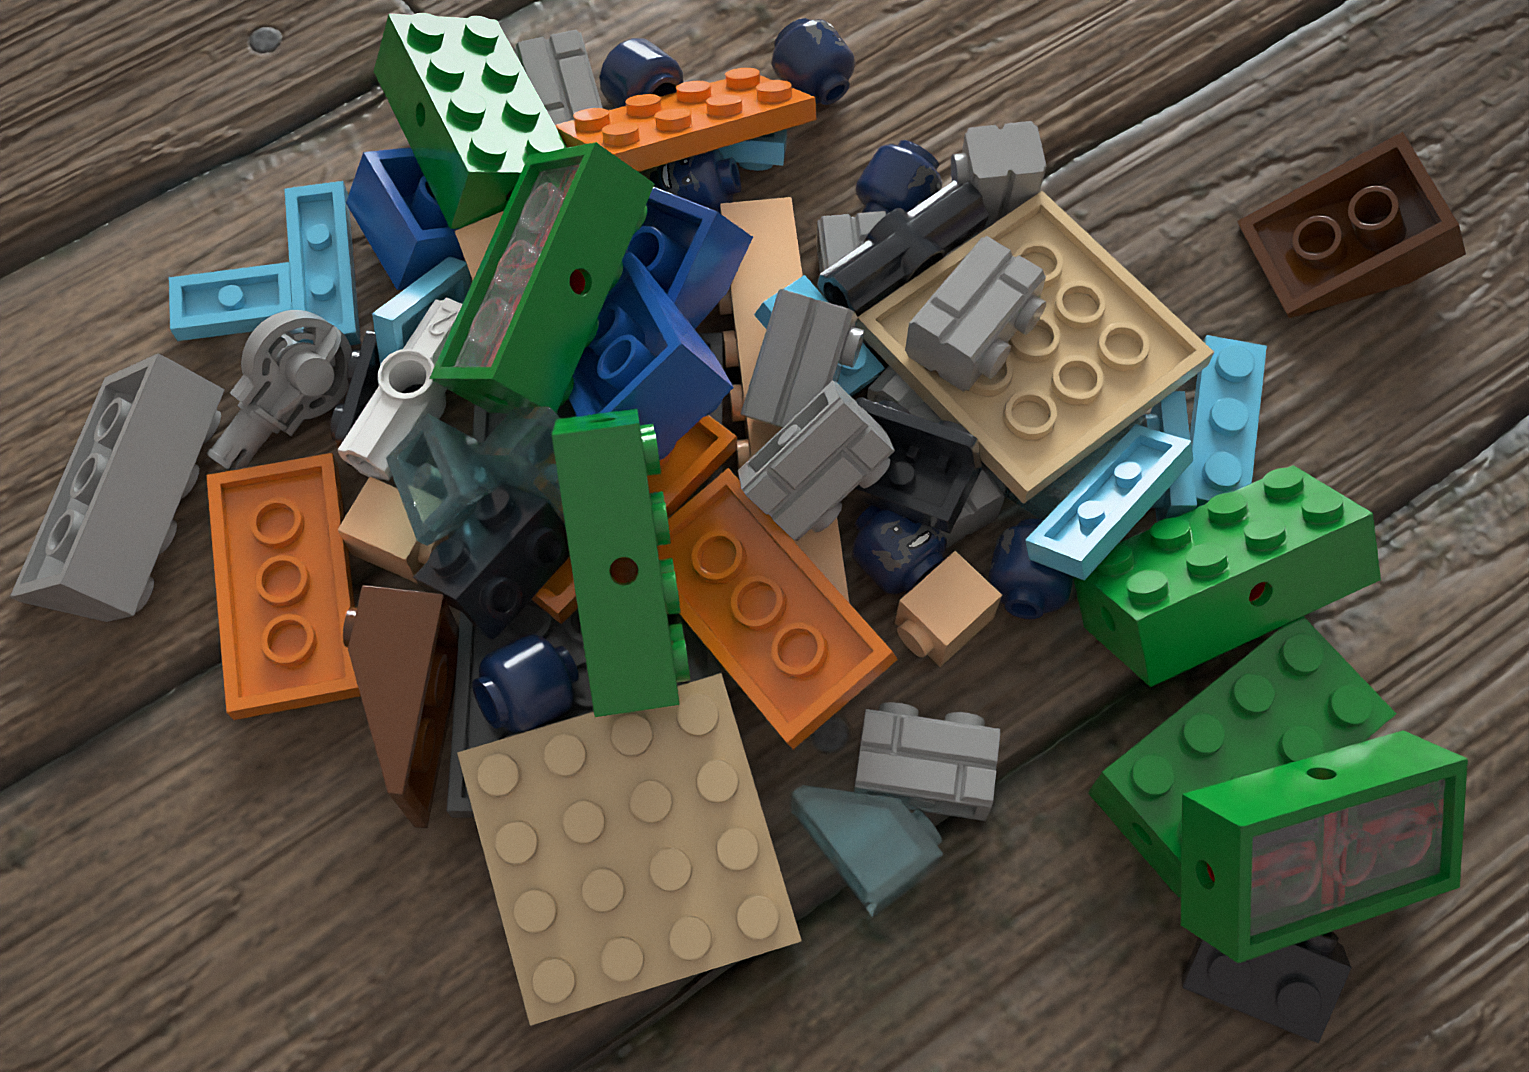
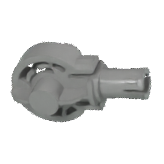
[207,310,352,471]

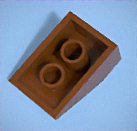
[1237,131,1466,318]
[343,585,459,828]

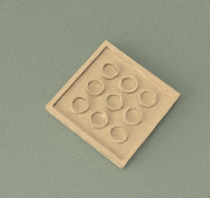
[856,191,1214,504]
[457,673,801,1026]

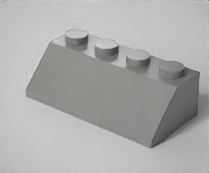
[10,353,225,622]

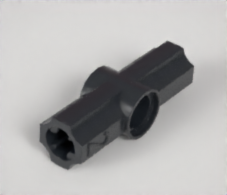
[817,180,989,317]

